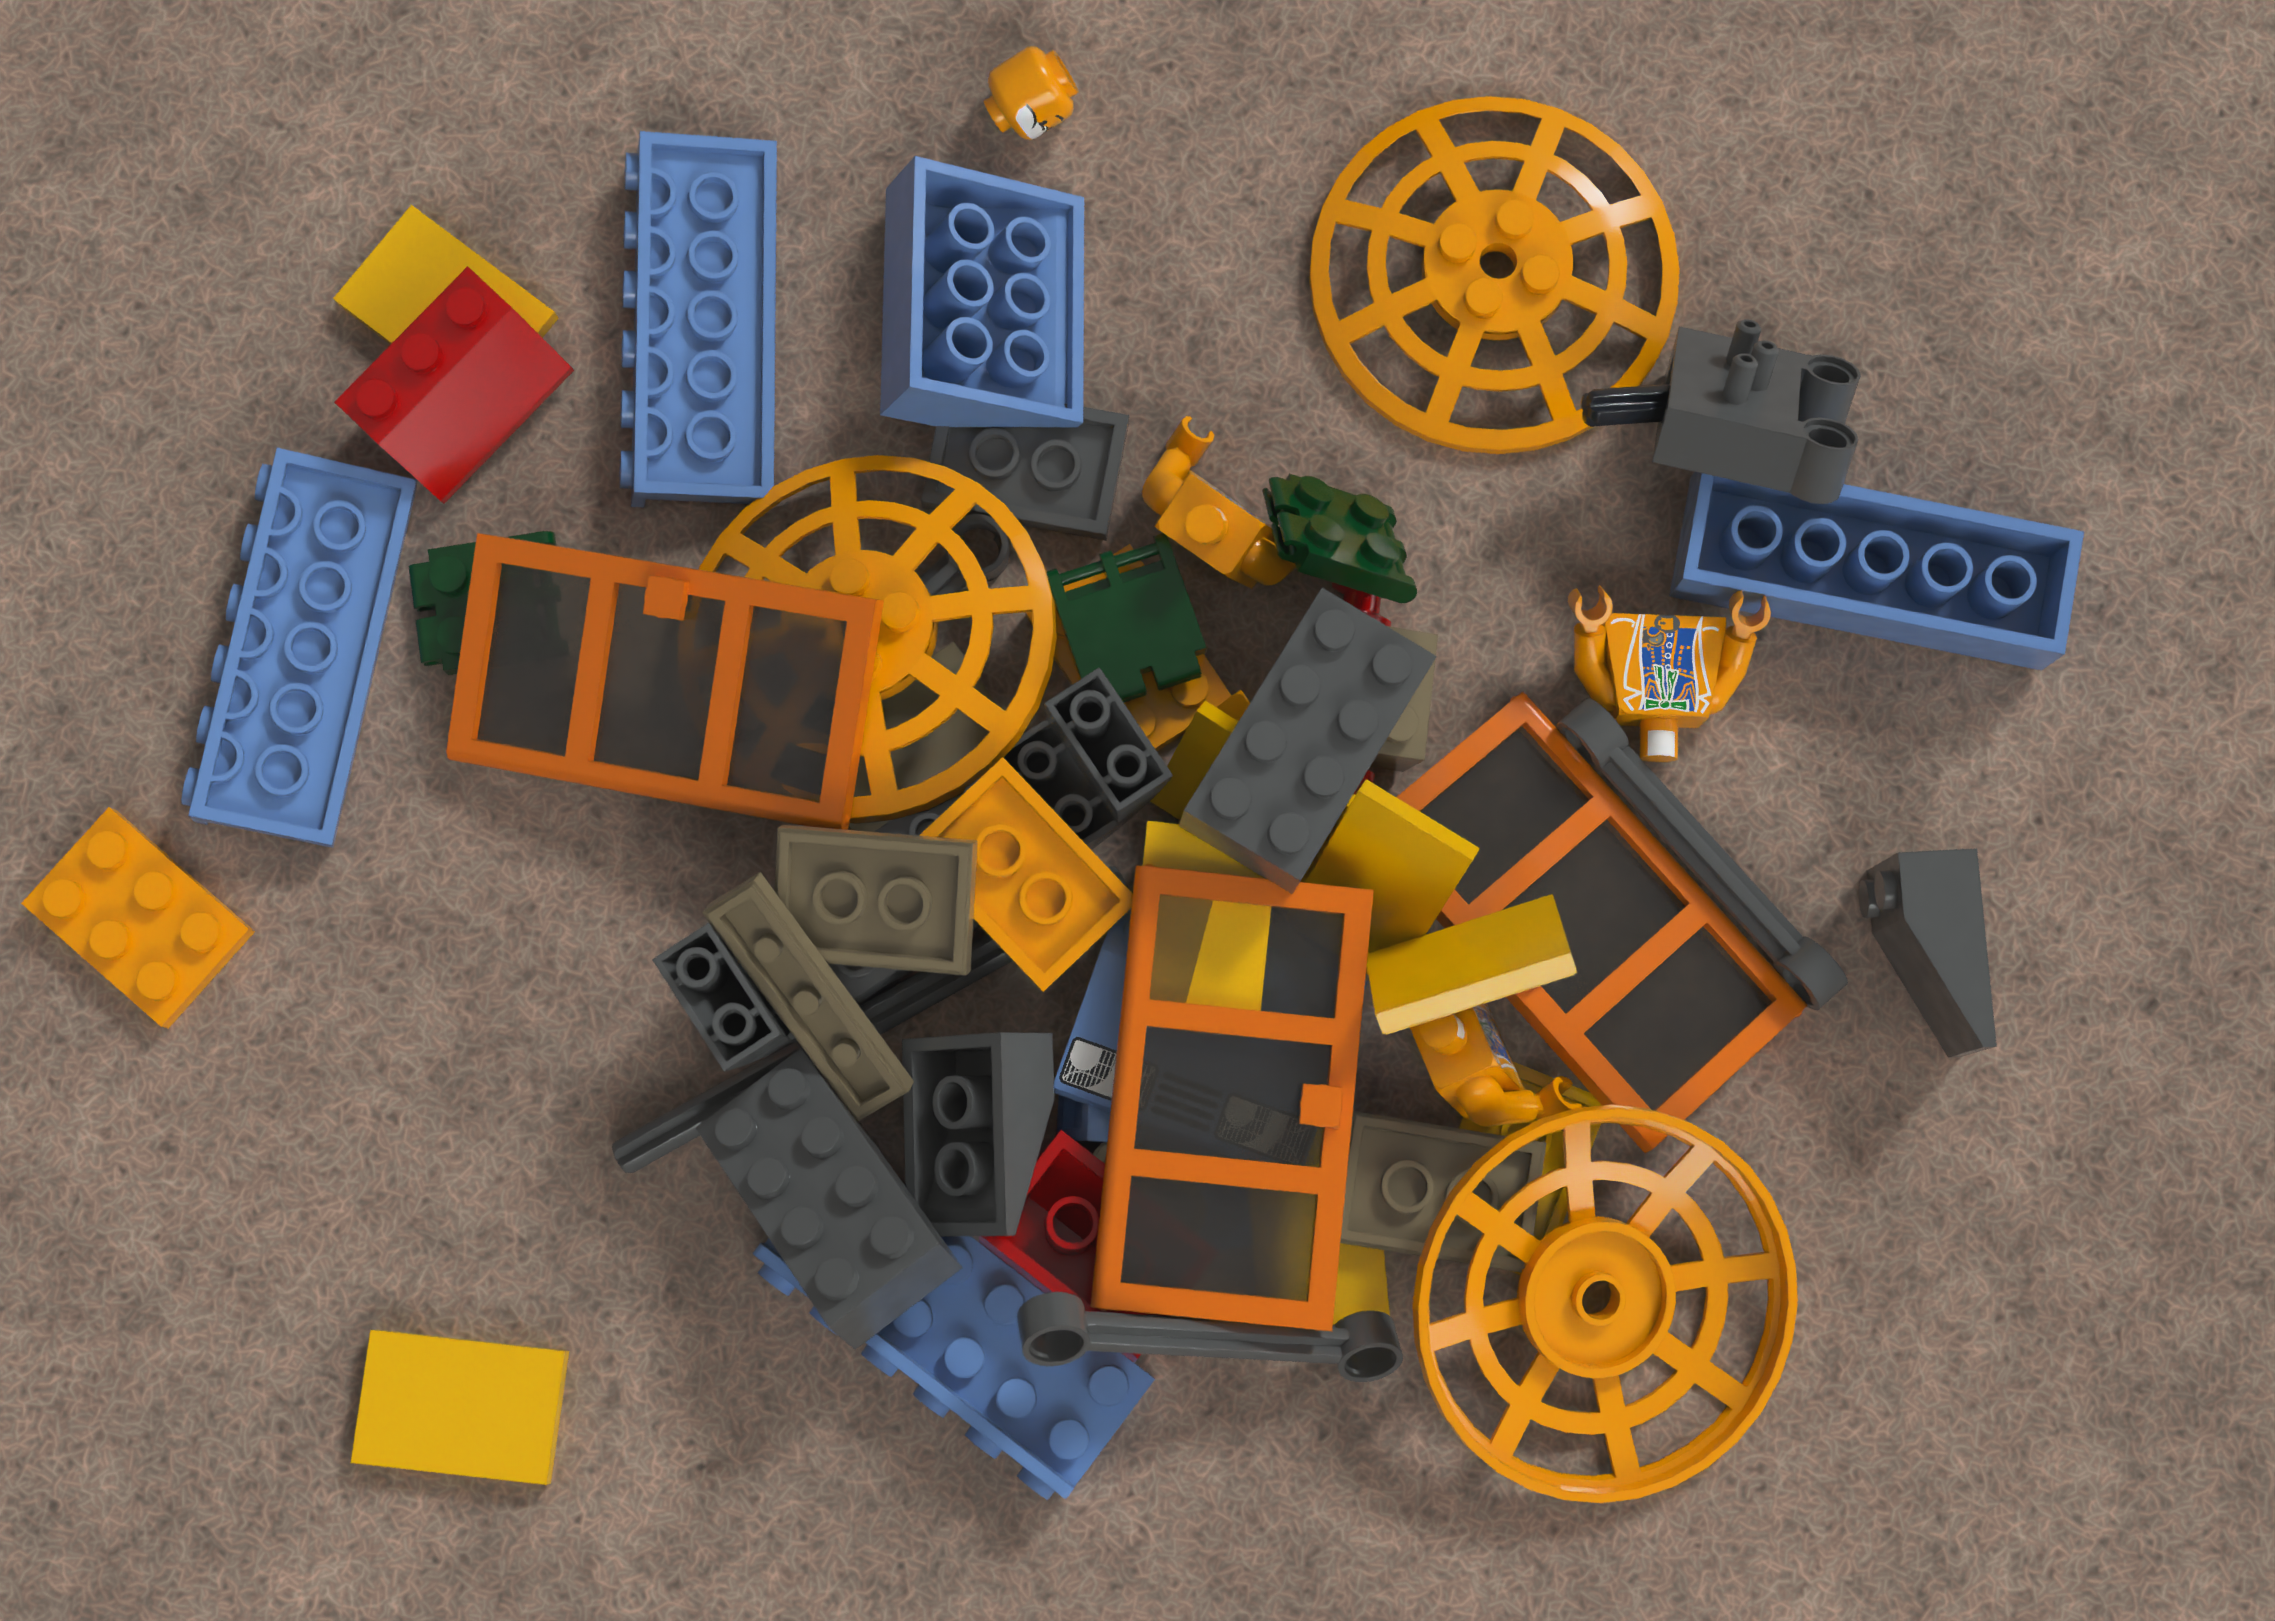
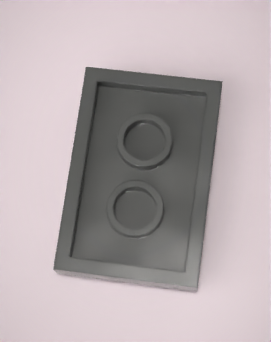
[921,403,1129,541]

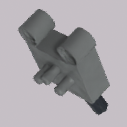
[1581,319,1861,504]

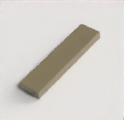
[702,872,914,1121]

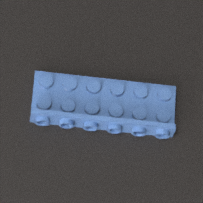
[619,131,777,508]
[181,448,417,848]
[752,1183,1155,1500]

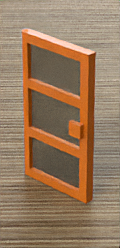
[446,533,884,830]
[1397,691,1808,1154]
[1090,864,1374,1331]

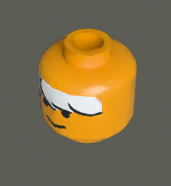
[983,46,1079,140]

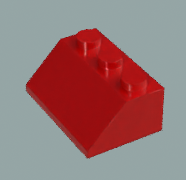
[334,266,574,504]
[979,1130,1218,1363]

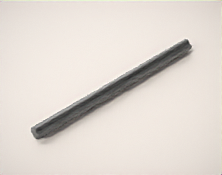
[612,866,1128,1173]

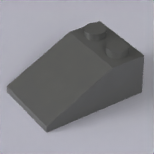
[1859,848,1997,1057]
[902,1032,1054,1237]

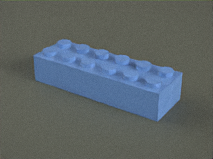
[1669,472,2084,670]

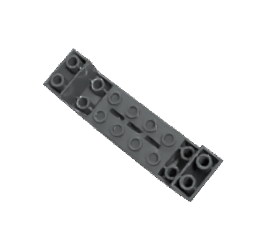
[652,667,1173,1072]

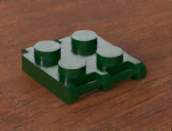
[1262,474,1417,603]
[408,531,571,675]
[1047,533,1207,703]

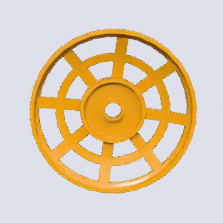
[1309,96,1680,454]
[680,455,1057,823]
[1412,1104,1798,1503]

